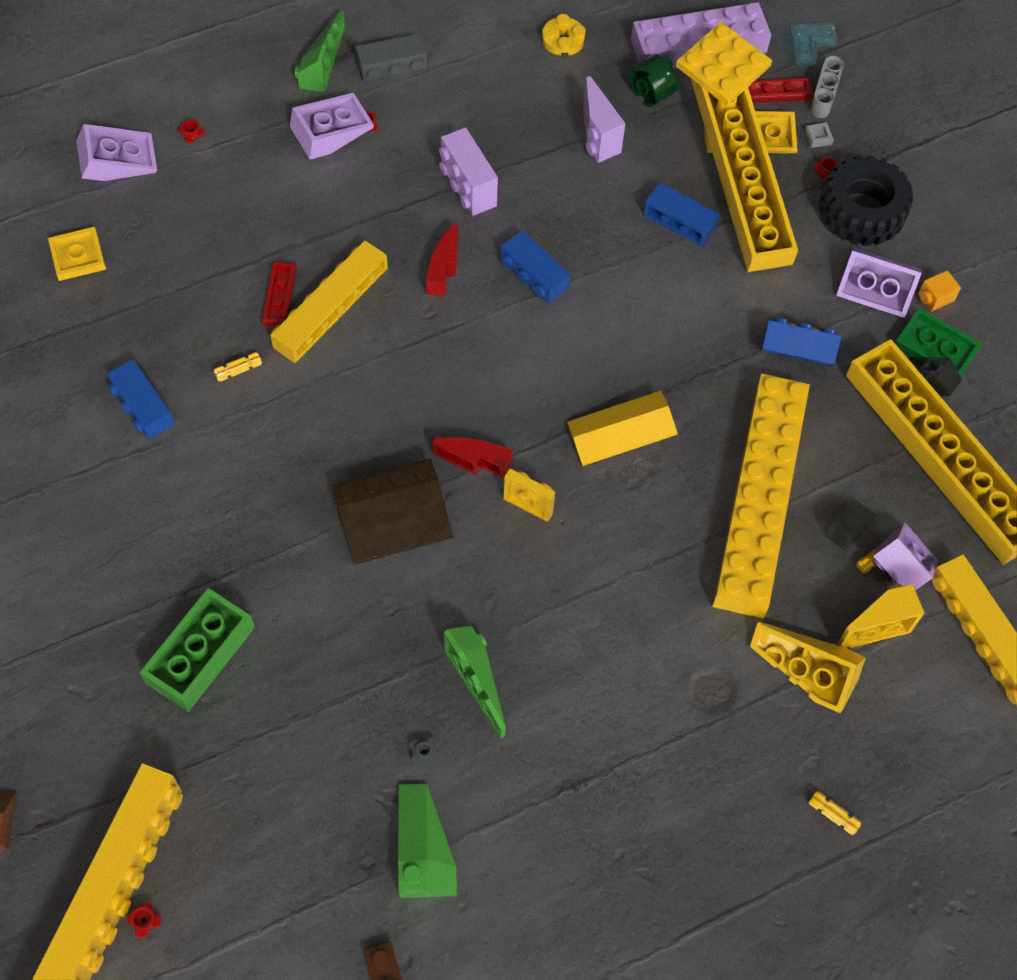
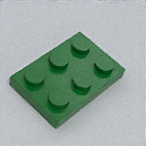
[895,308,983,382]

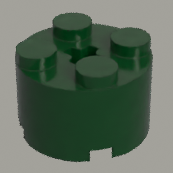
[628,54,680,107]

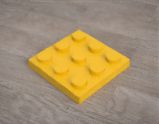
[676,22,773,106]

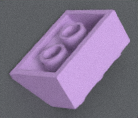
[836,247,922,318]

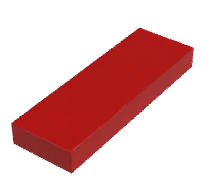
[748,77,813,103]
[262,262,297,327]

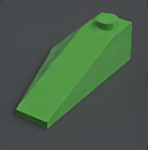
[295,11,345,93]
[444,626,506,739]
[398,784,457,898]

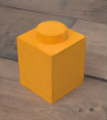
[918,270,961,312]

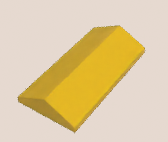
[704,111,798,154]
[567,391,678,466]

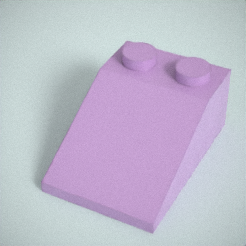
[583,76,625,163]
[290,93,374,160]
[76,124,157,181]

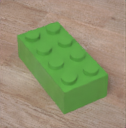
[140,588,255,712]

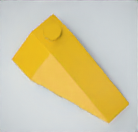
[750,622,866,713]

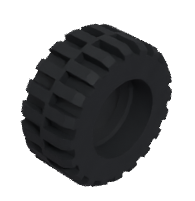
[819,156,914,246]

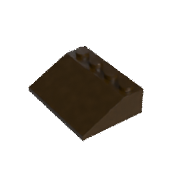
[332,458,453,565]

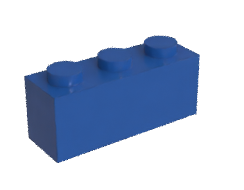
[643,183,720,247]
[501,231,571,304]
[761,318,841,366]
[107,359,175,439]

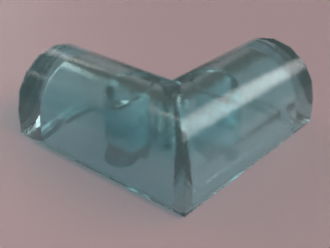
[790,23,837,68]

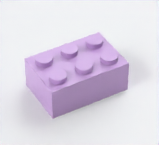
[439,128,498,216]

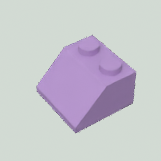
[874,522,938,590]

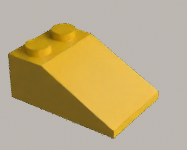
[837,584,924,649]

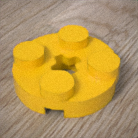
[542,14,586,56]

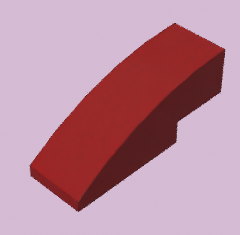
[426,224,458,296]
[432,437,514,479]

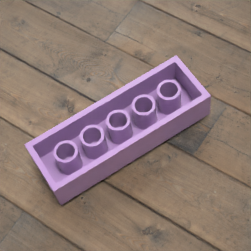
[631,2,771,68]

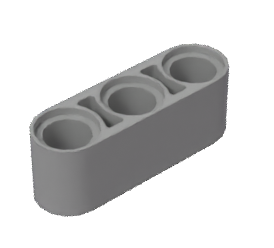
[810,56,844,118]

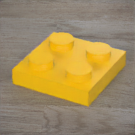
[48,227,106,281]
[504,469,555,522]

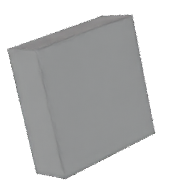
[804,122,834,148]

